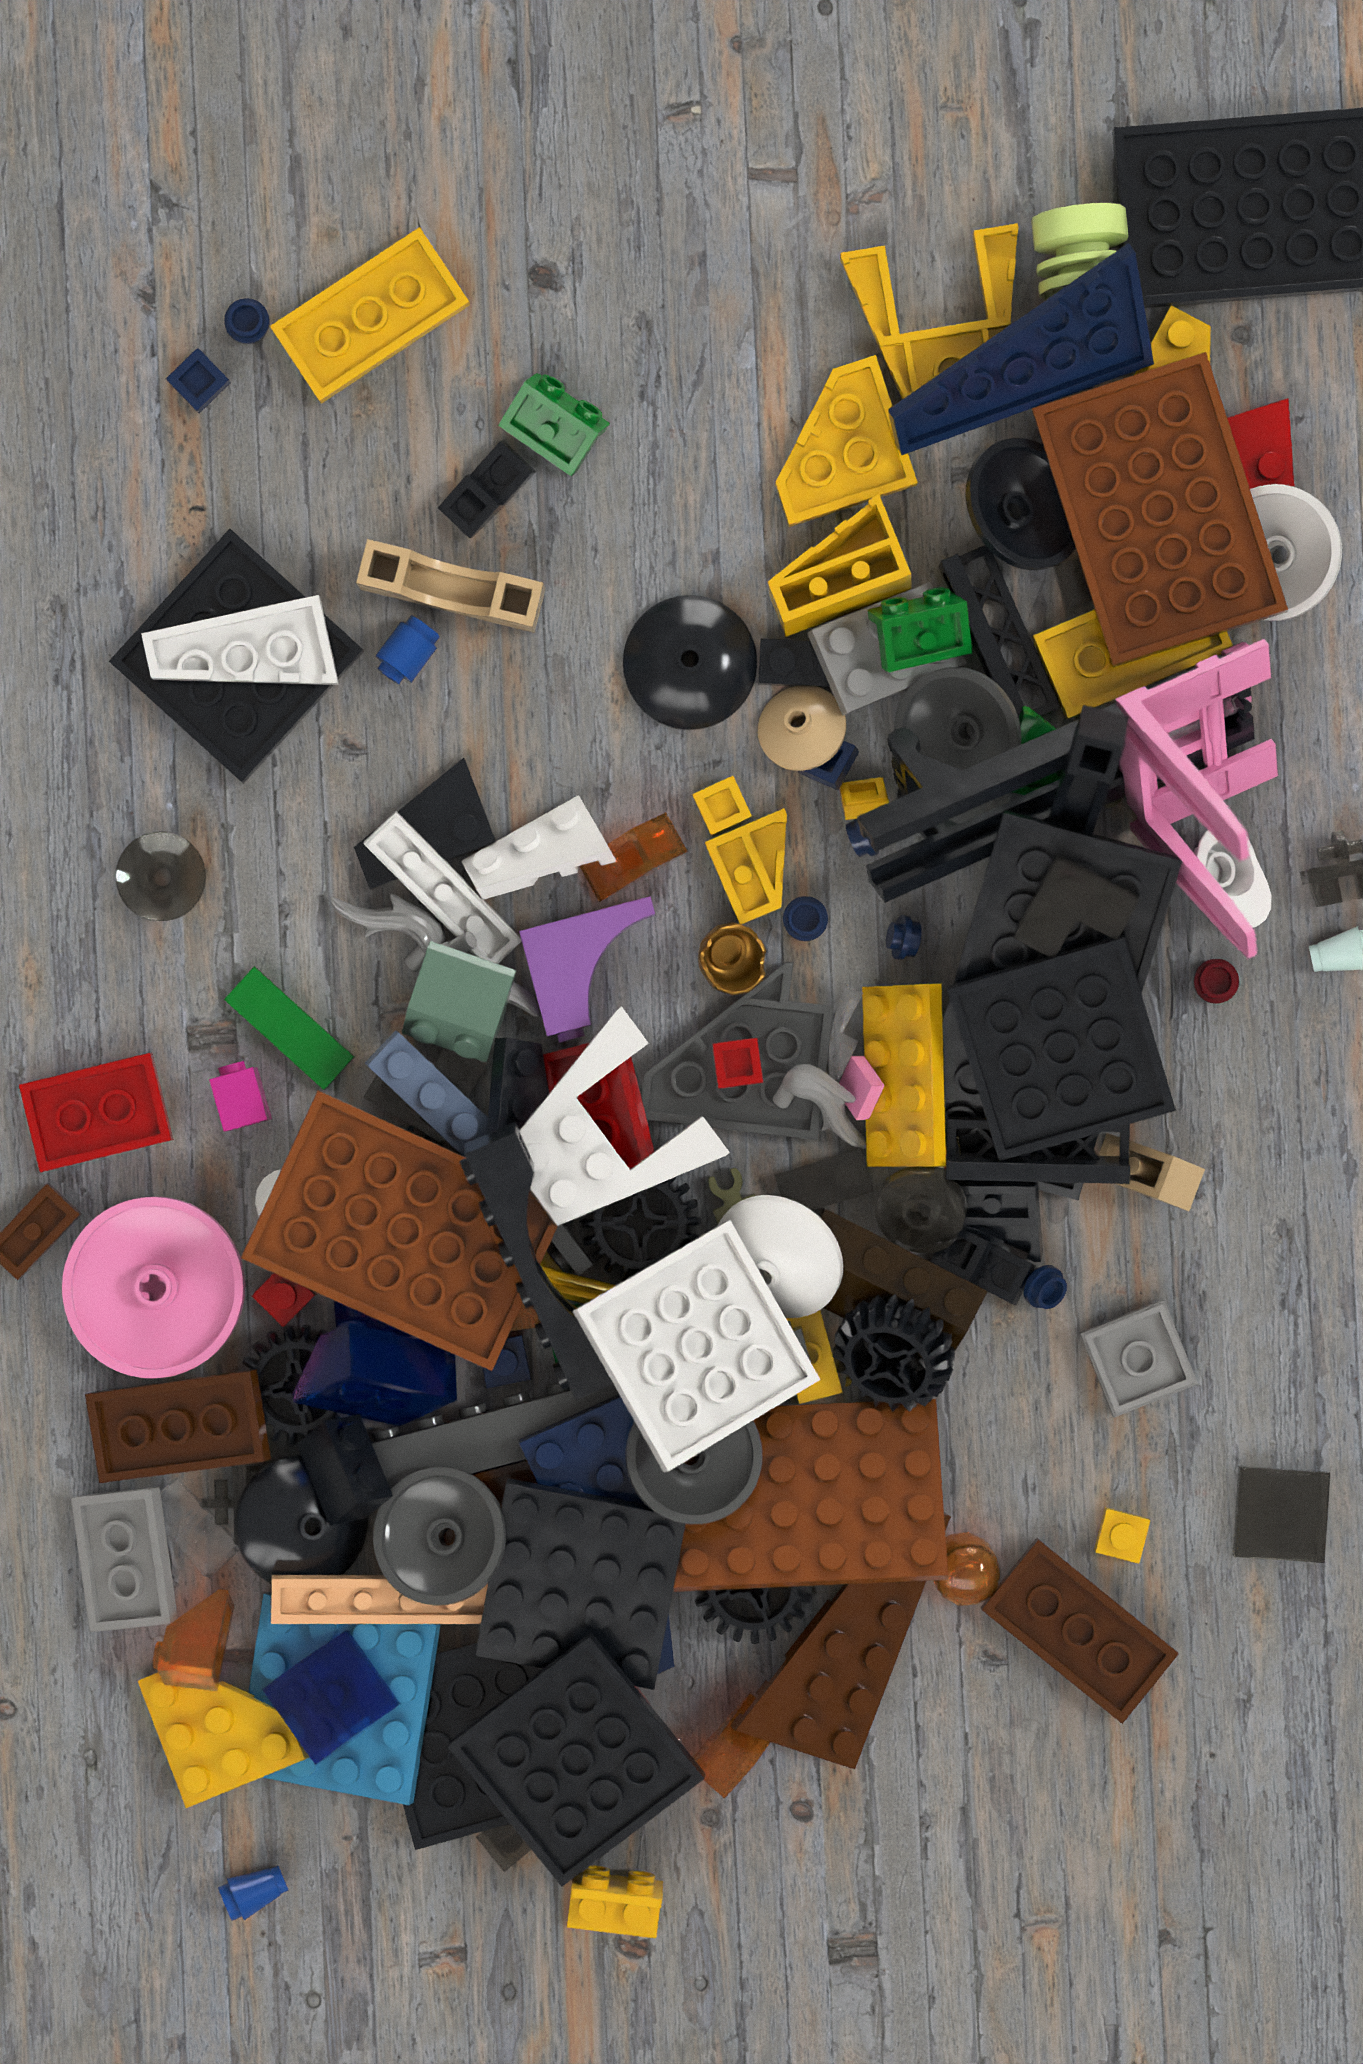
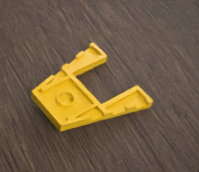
[840,223,1019,400]

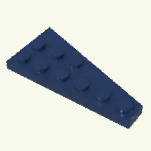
[888,243,1154,455]
[519,1394,674,1674]

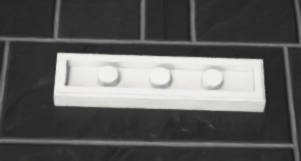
[364,811,522,964]

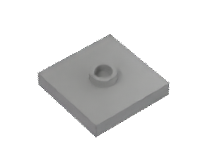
[1079,1299,1198,1418]

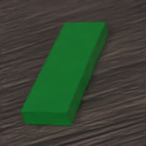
[224,966,355,1090]

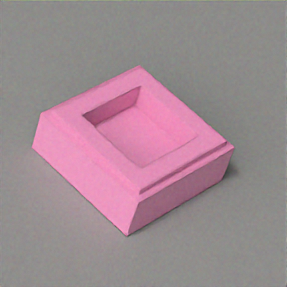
[839,1056,885,1120]

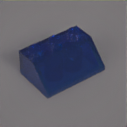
[293,1321,457,1426]

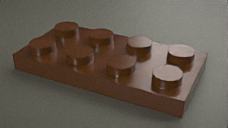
[85,1369,271,1483]
[980,1538,1179,1724]

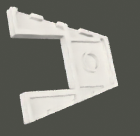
[519,1007,730,1226]

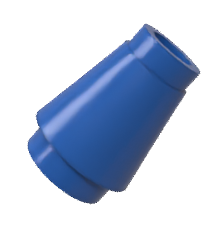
[218,1866,289,1921]

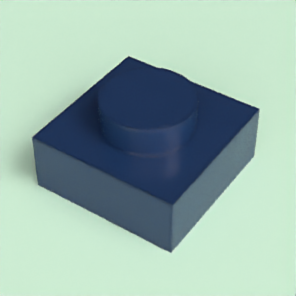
[166,348,231,414]
[798,741,859,790]
[482,1334,531,1389]

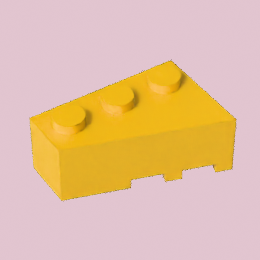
[768,493,912,637]

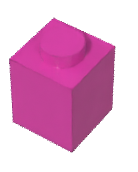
[209,1061,272,1132]

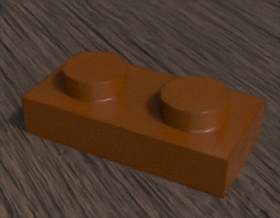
[0,1183,82,1280]

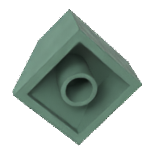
[402,941,517,1063]

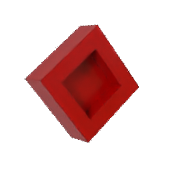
[712,1038,763,1089]
[252,1273,317,1327]

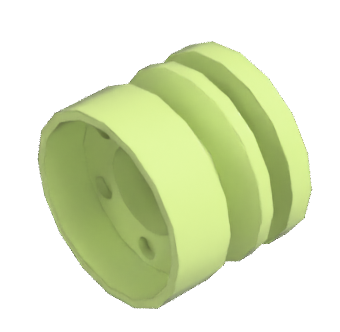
[1031,203,1129,300]

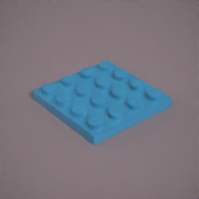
[248,1592,441,1805]

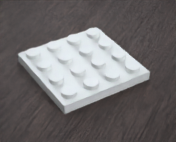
[573,1220,820,1472]

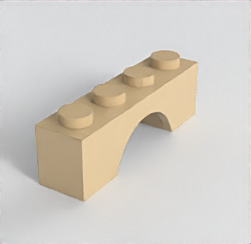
[356,539,545,633]

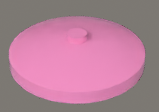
[62,1197,245,1379]

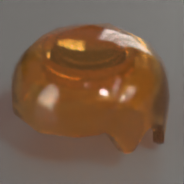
[933,1532,1000,1606]

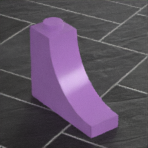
[519,896,655,1043]

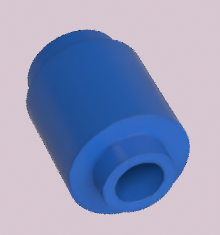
[375,615,440,685]

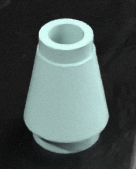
[1309,926,1363,972]

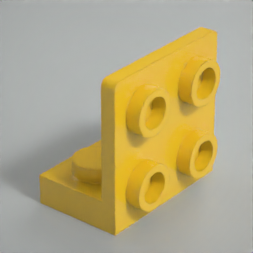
[567,1865,663,1938]

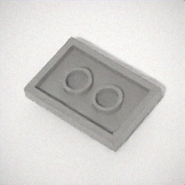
[807,581,966,716]
[71,1486,178,1632]

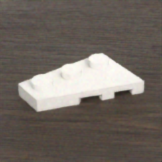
[461,795,617,900]

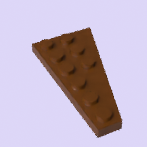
[730,1512,951,1769]

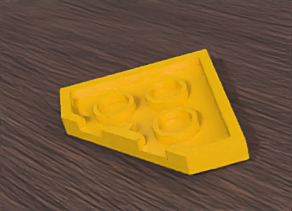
[775,355,918,527]
[138,1663,311,1808]

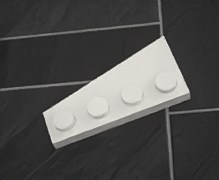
[141,595,339,685]

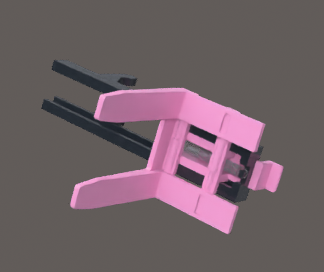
[857,639,1278,959]

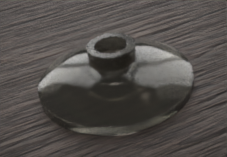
[115,831,206,922]

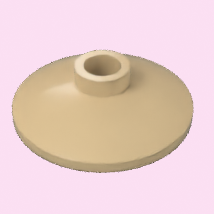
[758,686,847,771]

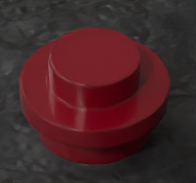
[1193,959,1239,1004]

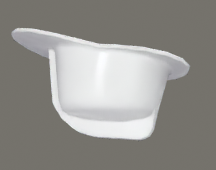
[1194,830,1272,928]

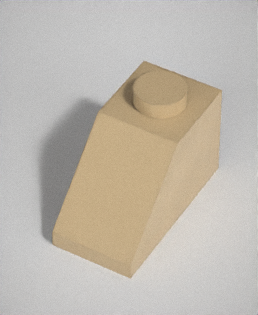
[1099,1133,1205,1211]

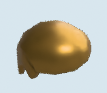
[698,922,766,996]

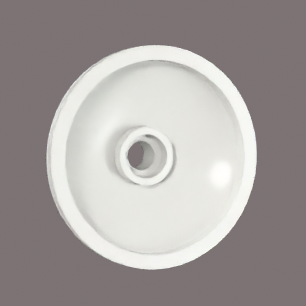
[1250,484,1342,621]
[717,1195,843,1318]

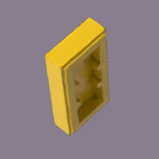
[786,1310,843,1404]

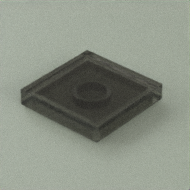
[1233,1465,1330,1563]

